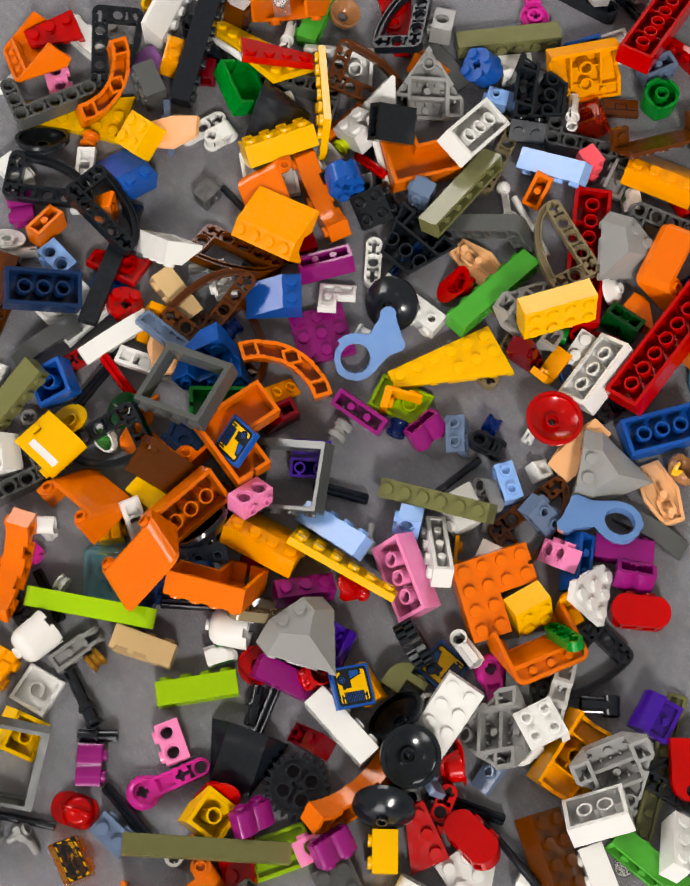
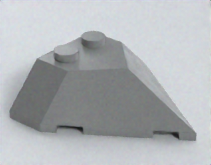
[396,46,464,123]
[597,211,653,281]
[492,281,564,352]
[571,430,653,501]
[256,596,336,676]
[457,685,529,770]
[568,731,655,817]

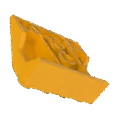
[546,37,621,105]
[620,155,690,210]
[231,186,320,264]
[219,513,306,579]
[526,707,612,800]

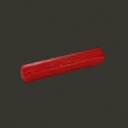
[354,153,388,179]
[100,353,137,394]

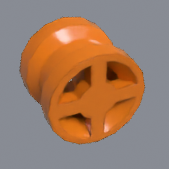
[79,130,100,149]

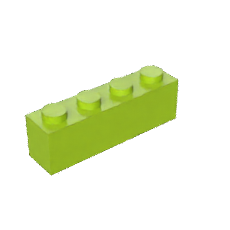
[155,667,240,709]

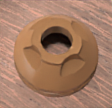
[329,0,361,29]

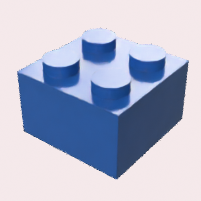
[34,356,82,409]

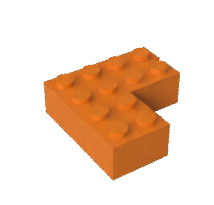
[379,134,464,193]
[194,379,280,488]
[452,542,538,644]
[163,559,269,615]

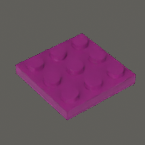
[288,302,356,365]

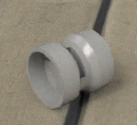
[327,418,353,445]

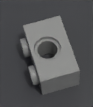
[427,7,456,46]

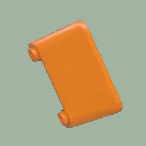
[3,11,71,83]
[238,155,292,206]
[36,468,130,545]
[101,509,179,611]
[486,604,588,685]

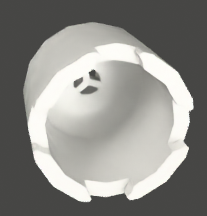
[205,609,254,650]
[11,610,63,662]

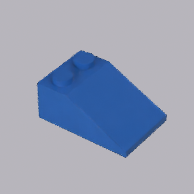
[95,148,158,201]
[246,274,302,319]

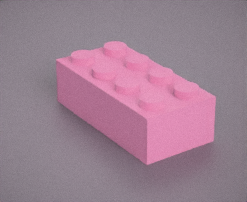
[371,532,441,623]

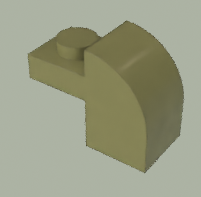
[380,662,428,695]

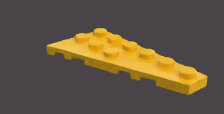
[216,21,315,84]
[21,97,136,145]

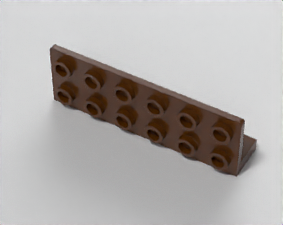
[610,110,690,159]
[125,434,236,513]

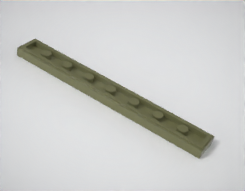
[634,691,688,845]
[121,832,291,866]

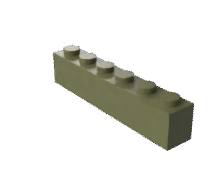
[454,21,562,60]
[418,148,504,238]
[378,477,498,524]

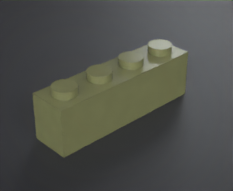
[0,357,50,432]

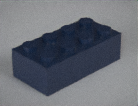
[2,266,82,314]

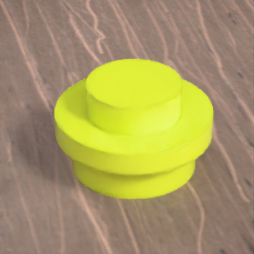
[333,138,350,156]

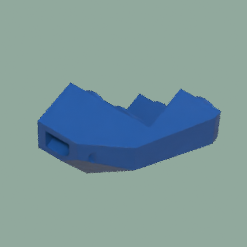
[172,322,252,390]

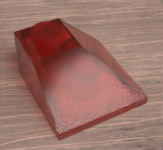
[567,97,610,138]

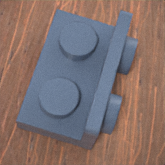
[445,414,469,458]
[89,810,135,859]

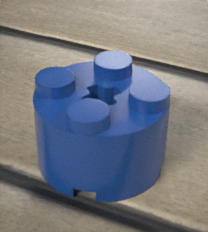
[460,47,503,89]
[324,159,365,202]

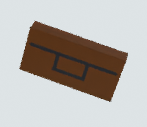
[602,99,639,119]

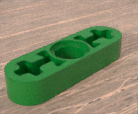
[544,622,585,652]

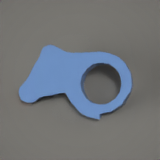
[334,306,405,381]
[556,494,644,545]

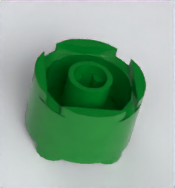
[640,77,680,121]

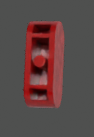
[608,591,671,632]
[444,809,501,871]

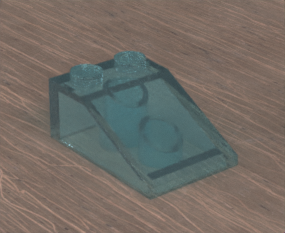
[82,544,125,602]

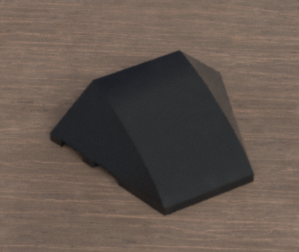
[507,52,569,117]
[245,78,311,137]
[380,201,458,276]
[210,718,289,798]

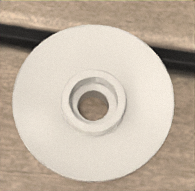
[0,229,26,249]
[602,279,624,306]

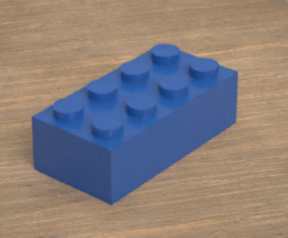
[616,402,690,461]

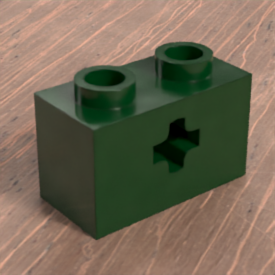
[599,301,646,346]

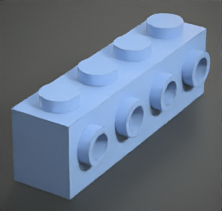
[516,146,593,189]
[295,500,373,561]

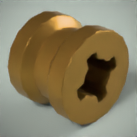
[83,647,108,673]

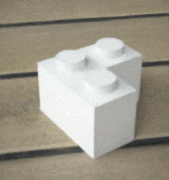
[333,106,373,155]

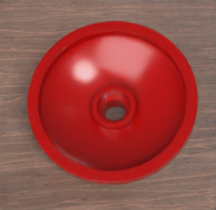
[526,391,583,446]

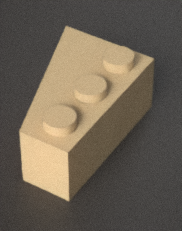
[149,267,203,325]
[108,623,179,671]

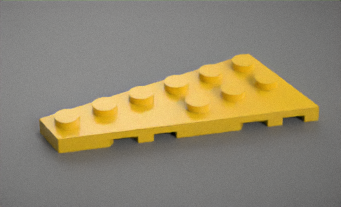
[314,45,332,160]
[387,326,514,389]
[286,524,398,603]

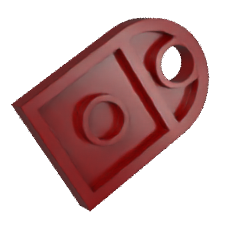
[668,738,690,802]

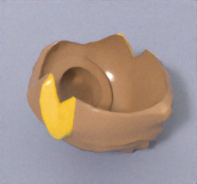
[668,452,690,486]

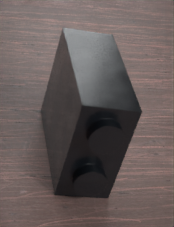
[367,102,417,146]

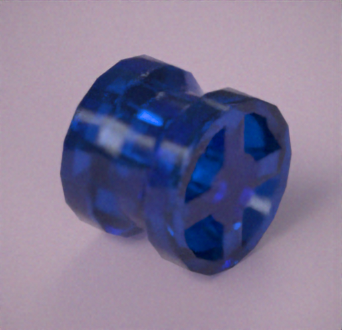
[223,316,244,340]
[481,413,503,436]
[386,417,409,440]

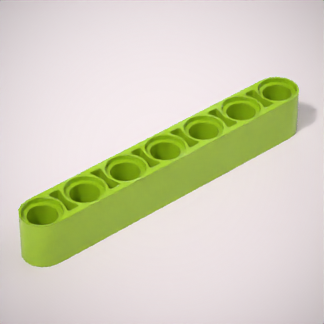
[23,585,158,629]

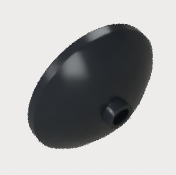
[15,126,70,156]
[365,276,419,331]
[179,506,228,549]
[369,691,423,741]
[379,724,442,789]
[352,785,416,829]

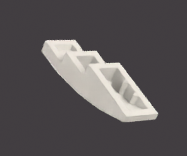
[77,308,145,366]
[547,664,577,720]

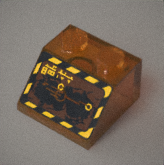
[48,835,96,886]

